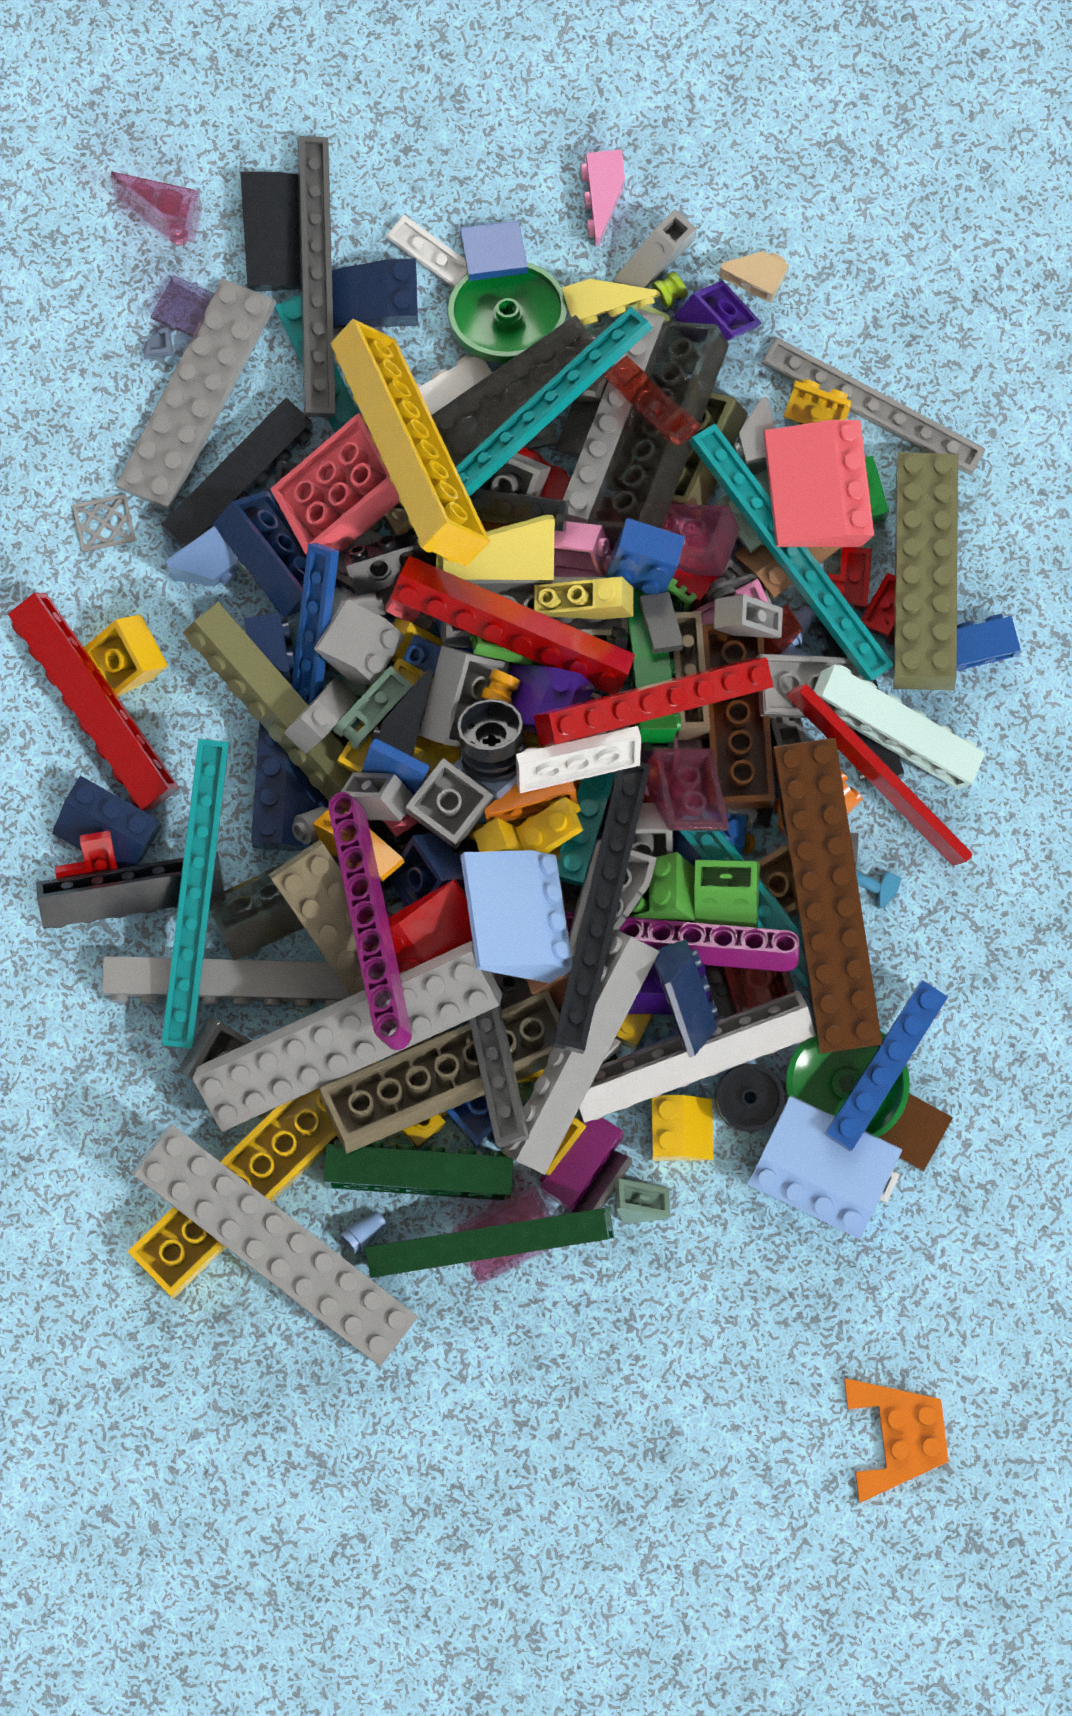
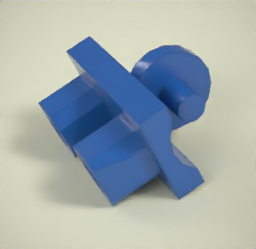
[403,634,441,677]

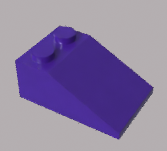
[508,664,595,742]

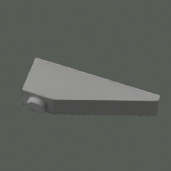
[569,839,657,958]

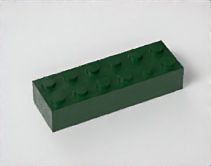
[324,1140,514,1201]

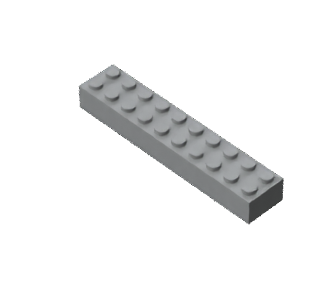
[193,940,502,1132]
[131,1124,418,1366]

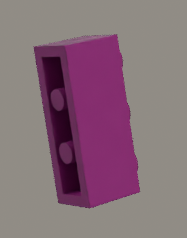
[539,1117,625,1212]

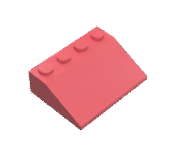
[270,413,400,554]
[763,420,874,547]

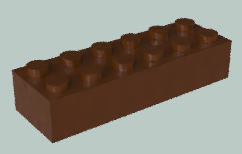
[702,623,775,811]

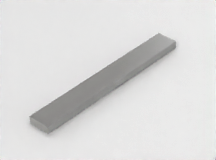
[761,337,986,476]

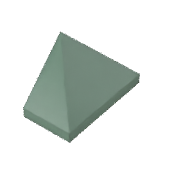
[615,1178,671,1223]

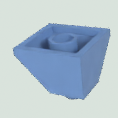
[165,526,239,586]

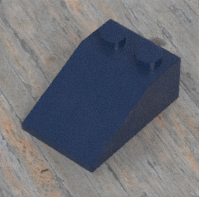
[332,258,418,329]

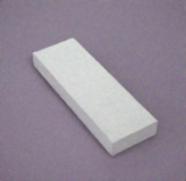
[386,214,468,289]

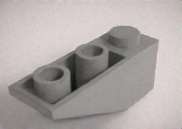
[612,209,697,288]

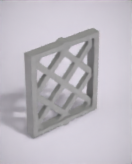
[73,493,136,552]

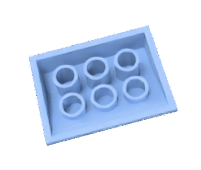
[460,850,572,983]
[748,1095,903,1239]

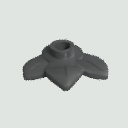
[703,574,756,605]

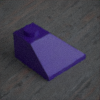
[674,280,762,340]

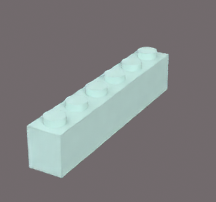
[813,665,985,790]

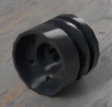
[457,699,525,783]

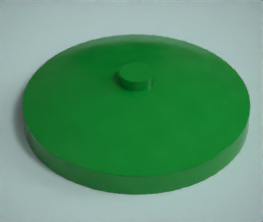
[448,262,568,364]
[786,1031,910,1138]

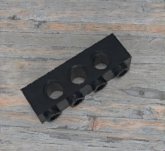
[344,528,436,596]

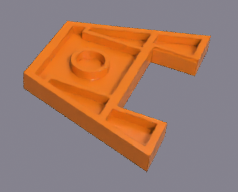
[844,1378,949,1503]

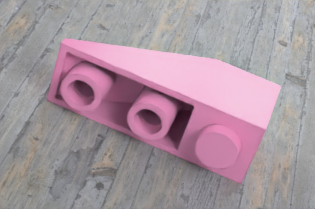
[581,150,625,246]

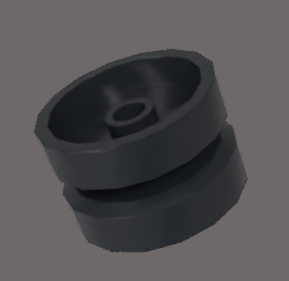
[714,1064,785,1132]

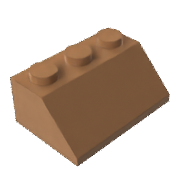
[733,545,842,601]

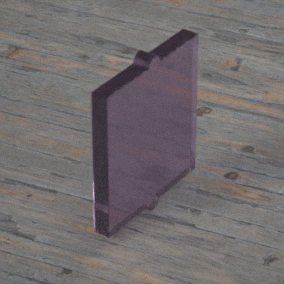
[151,275,215,338]

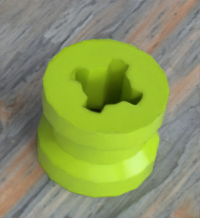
[652,271,688,308]

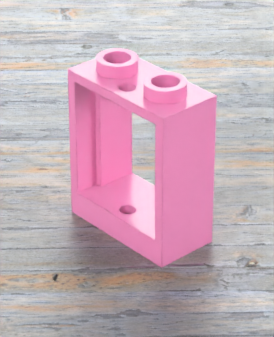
[554,521,612,577]

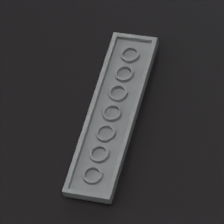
[116,278,277,511]

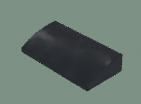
[240,172,301,292]

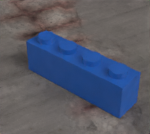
[892,614,1021,671]

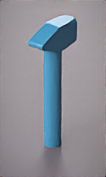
[856,871,902,909]

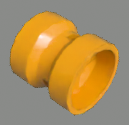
[480,669,521,704]

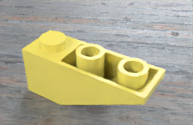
[562,279,660,327]
[534,577,633,619]

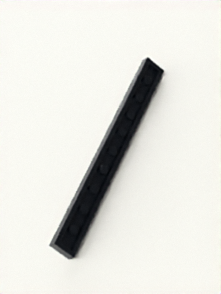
[275,461,569,532]
[552,762,651,1054]

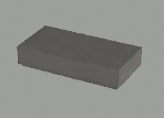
[638,592,684,654]

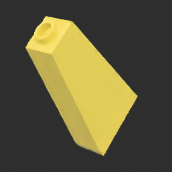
[436,515,555,580]

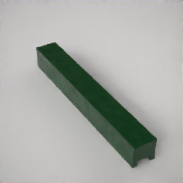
[364,1206,615,1278]

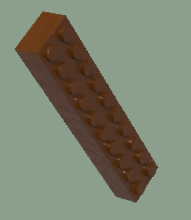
[772,738,882,1054]

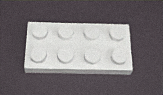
[516,726,641,793]

